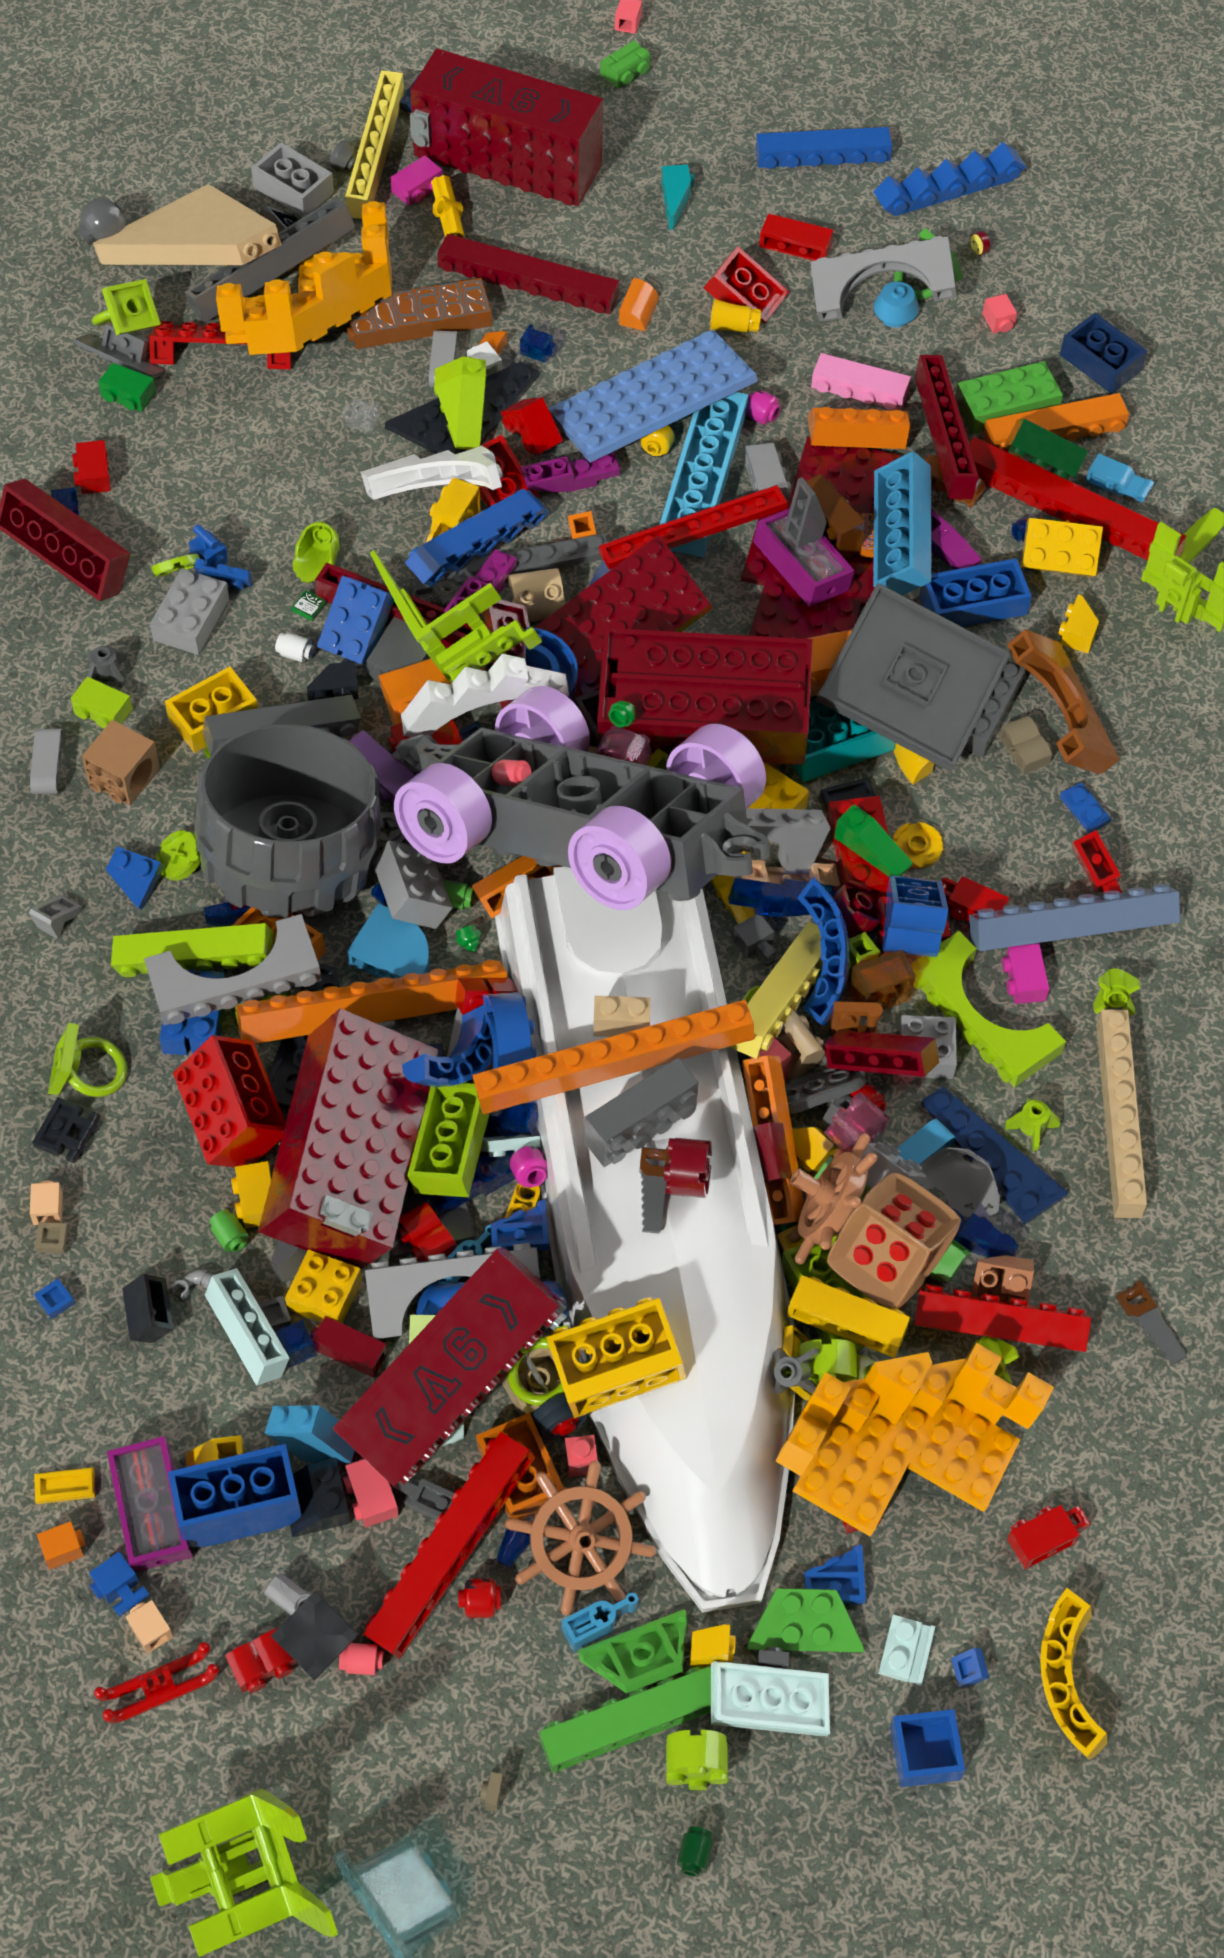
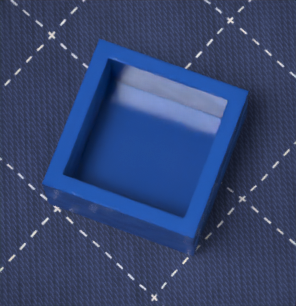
[890,1709,965,1788]

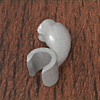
[172,1269,214,1300]

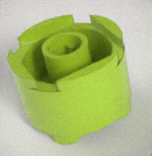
[799,1339,858,1389]
[666,1730,728,1790]

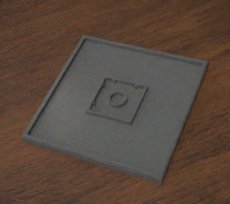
[815,583,1011,772]

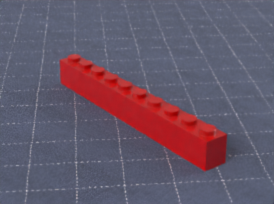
[969,437,1187,561]

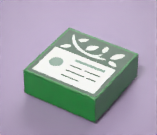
[292,590,326,622]

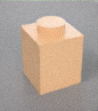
[30,1181,63,1225]
[126,1600,173,1654]

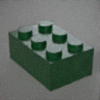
[1004,418,1088,480]

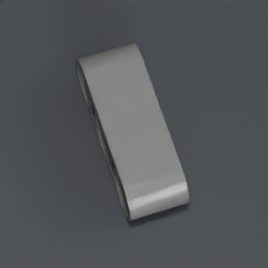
[429,330,458,387]
[30,729,64,794]

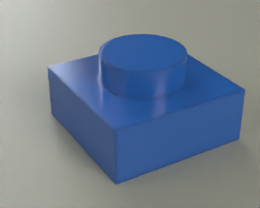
[34,1279,75,1319]
[951,1648,989,1688]

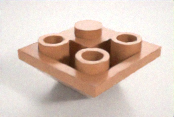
[971,1255,1034,1302]

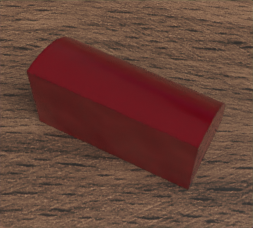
[753,1122,792,1184]

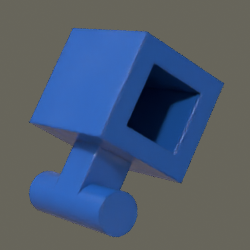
[188,524,228,567]
[89,1552,149,1617]

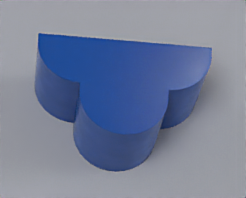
[883,875,948,958]

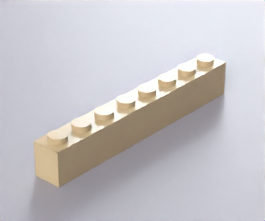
[1096,1010,1147,1218]

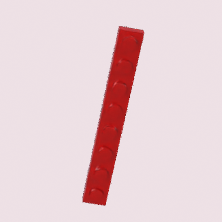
[599,485,788,570]

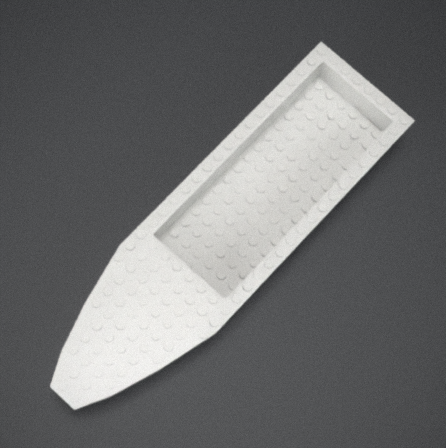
[494,866,795,1613]

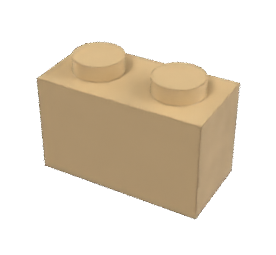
[593,996,651,1037]

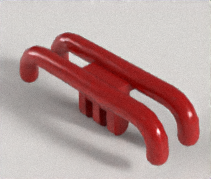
[94,1642,219,1723]

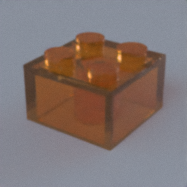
[849,950,916,1017]

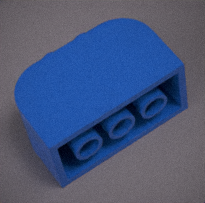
[168,1443,301,1547]

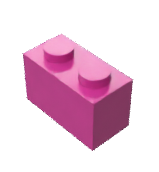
[391,155,443,206]
[1002,943,1049,1004]

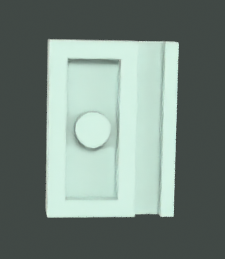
[480,1134,541,1157]
[878,1615,935,1686]

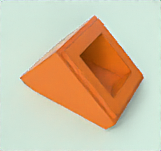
[478,331,507,355]

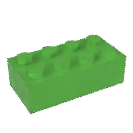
[955,361,1063,435]

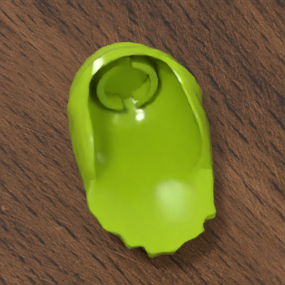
[292,521,340,584]

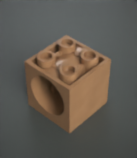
[82,720,160,806]

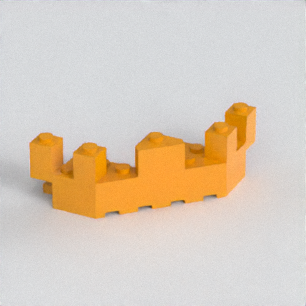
[216,201,392,355]
[776,1343,1054,1537]

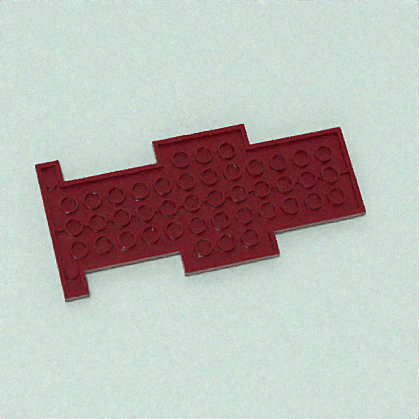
[741,436,900,698]

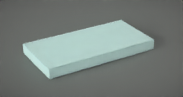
[711,1661,830,1736]

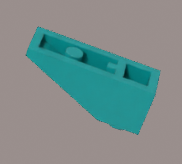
[661,164,695,230]

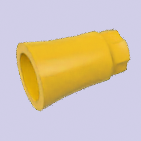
[710,299,761,333]

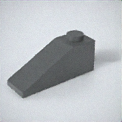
[784,478,826,548]

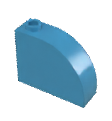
[347,903,430,979]

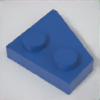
[195,558,252,590]
[106,846,164,910]
[491,1200,549,1251]
[804,1545,866,1605]

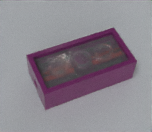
[753,508,854,607]
[106,1436,193,1572]

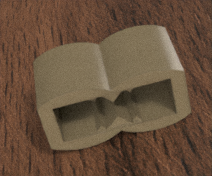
[999,716,1053,774]

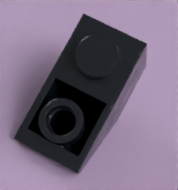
[307,661,359,701]

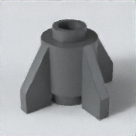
[87,646,127,688]
[392,734,437,776]
[774,1348,821,1394]

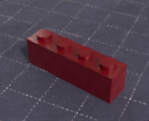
[824,1030,939,1077]

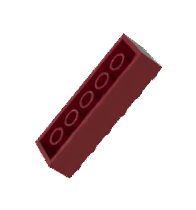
[0,478,131,601]

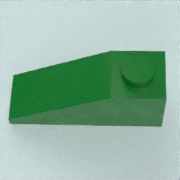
[834,804,913,877]

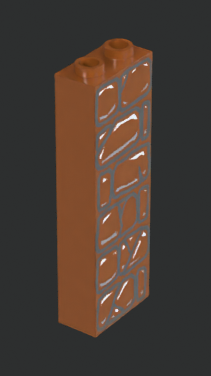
[344,278,492,349]

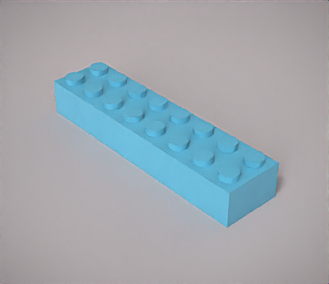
[660,392,748,558]

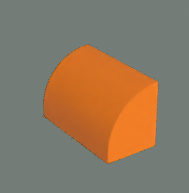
[619,277,659,331]

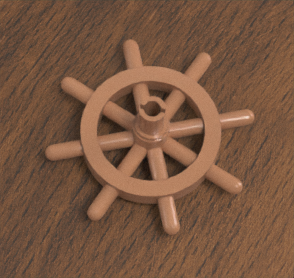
[789,1133,877,1264]
[505,1460,656,1615]

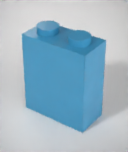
[265,1405,355,1463]

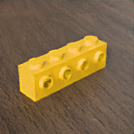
[787,1275,910,1358]

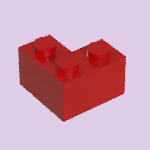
[501,397,563,454]

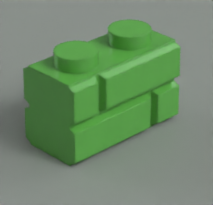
[600,40,650,88]

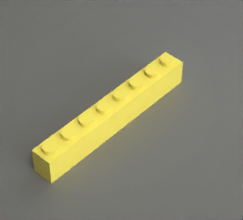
[345,70,404,219]
[729,921,823,1059]

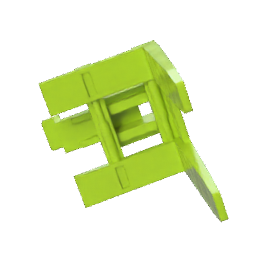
[1141,508,1224,632]
[370,550,542,684]
[150,1788,338,1957]

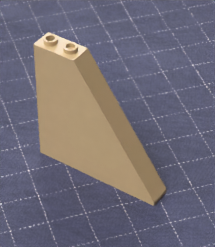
[93,184,282,265]

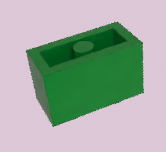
[98,363,156,412]

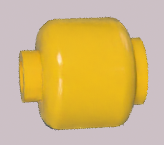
[641,425,675,457]

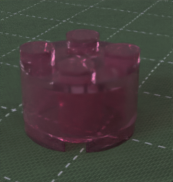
[595,725,652,766]
[825,1092,891,1153]

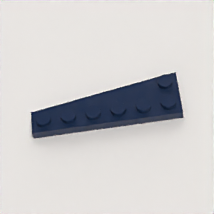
[921,1087,1068,1225]

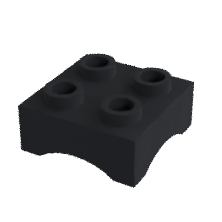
[271,1591,359,1680]

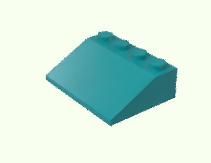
[791,697,895,782]

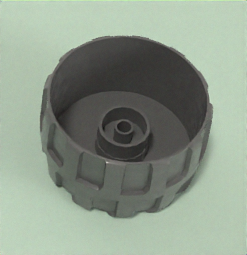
[194,724,381,918]

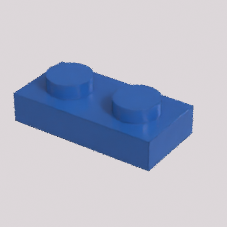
[1060,782,1111,833]

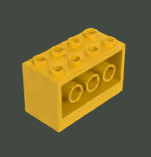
[546,1297,687,1418]

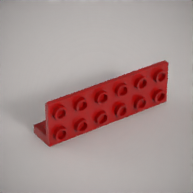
[149,321,292,370]

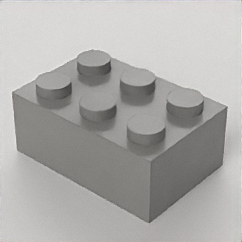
[251,142,334,217]
[150,568,229,655]
[372,840,452,929]

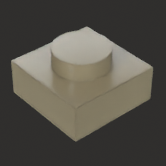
[35,1222,68,1254]
[480,1772,503,1812]

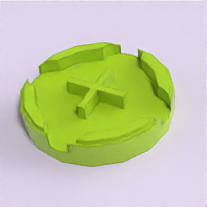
[151,554,200,577]
[155,830,201,881]

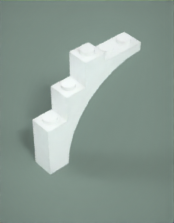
[361,446,503,500]
[401,654,569,737]

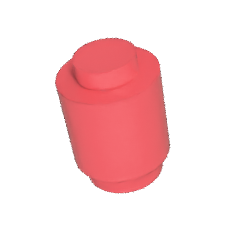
[491,759,532,787]
[339,1643,384,1676]

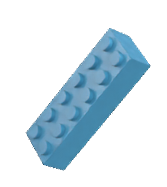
[873,451,931,596]

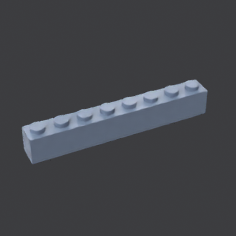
[969,884,1180,951]

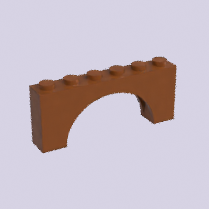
[1007,629,1120,774]

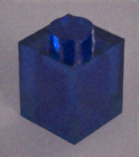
[276,1320,316,1368]

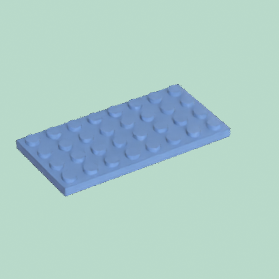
[548,329,758,463]

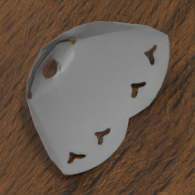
[920,1148,1000,1218]

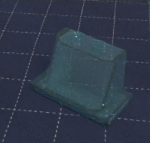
[333,1837,460,1958]

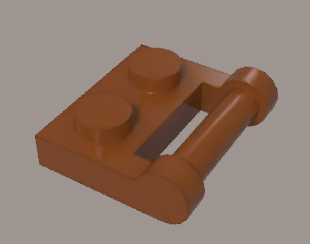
[830,1002,883,1036]

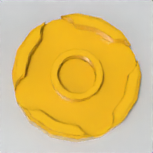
[892,822,943,868]

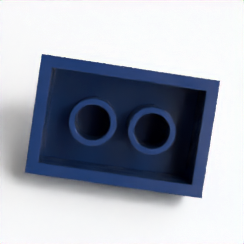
[1060,313,1147,394]

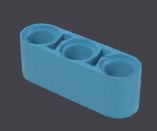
[898,1118,956,1166]

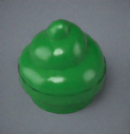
[609,701,635,727]
[456,924,482,953]

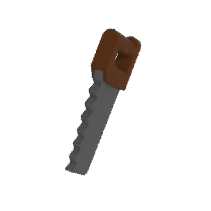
[639,1147,670,1234]
[1115,1280,1186,1366]

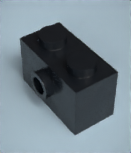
[122,1274,174,1343]

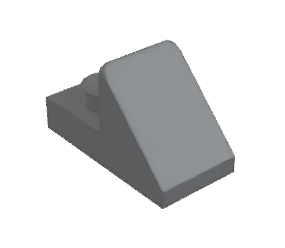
[29,894,82,939]

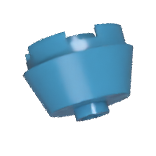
[873,282,919,328]

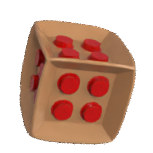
[827,1172,961,1309]

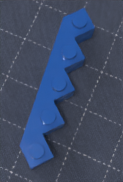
[873,142,1026,216]
[405,488,550,587]

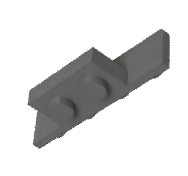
[75,321,165,378]

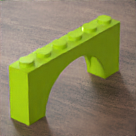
[909,931,1066,1088]

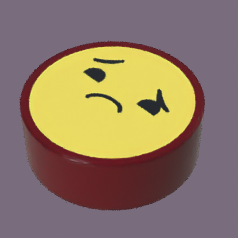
[970,231,990,256]

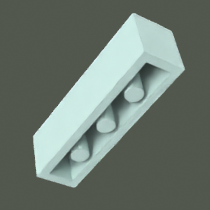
[205,1268,289,1386]

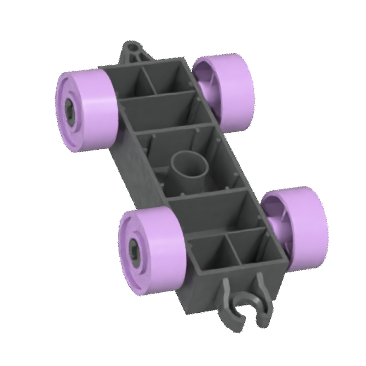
[394,686,770,910]

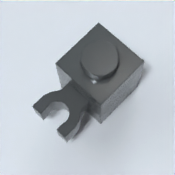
[732,913,776,967]

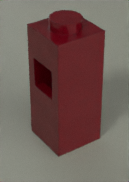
[310,1316,387,1378]

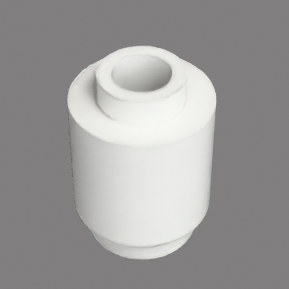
[275,632,314,663]

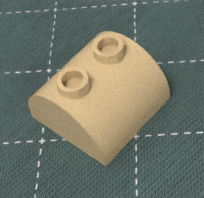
[508,568,565,622]
[773,1010,825,1081]

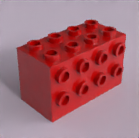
[173,1035,286,1167]

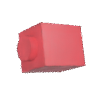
[615,0,642,34]
[982,294,1017,333]
[565,1435,598,1477]

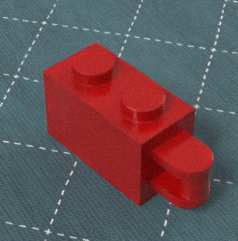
[1072,830,1122,895]
[940,876,1009,922]
[1007,1505,1091,1570]

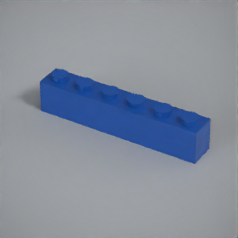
[755,127,892,169]

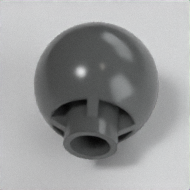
[78,198,127,246]

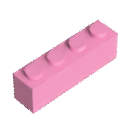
[811,353,911,411]

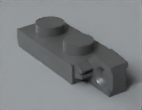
[392,1478,454,1520]

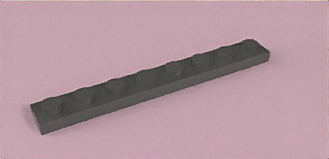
[413,533,607,595]

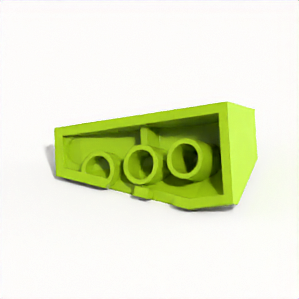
[434,356,486,450]

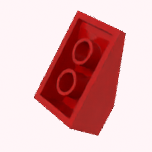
[703,246,789,323]
[474,434,539,507]

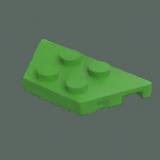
[747,1588,864,1652]
[577,1609,687,1694]

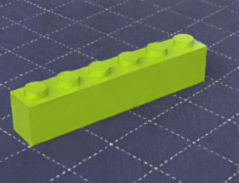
[111,923,274,978]

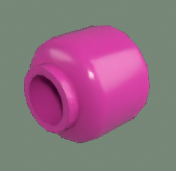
[746,390,781,425]
[510,1146,547,1188]

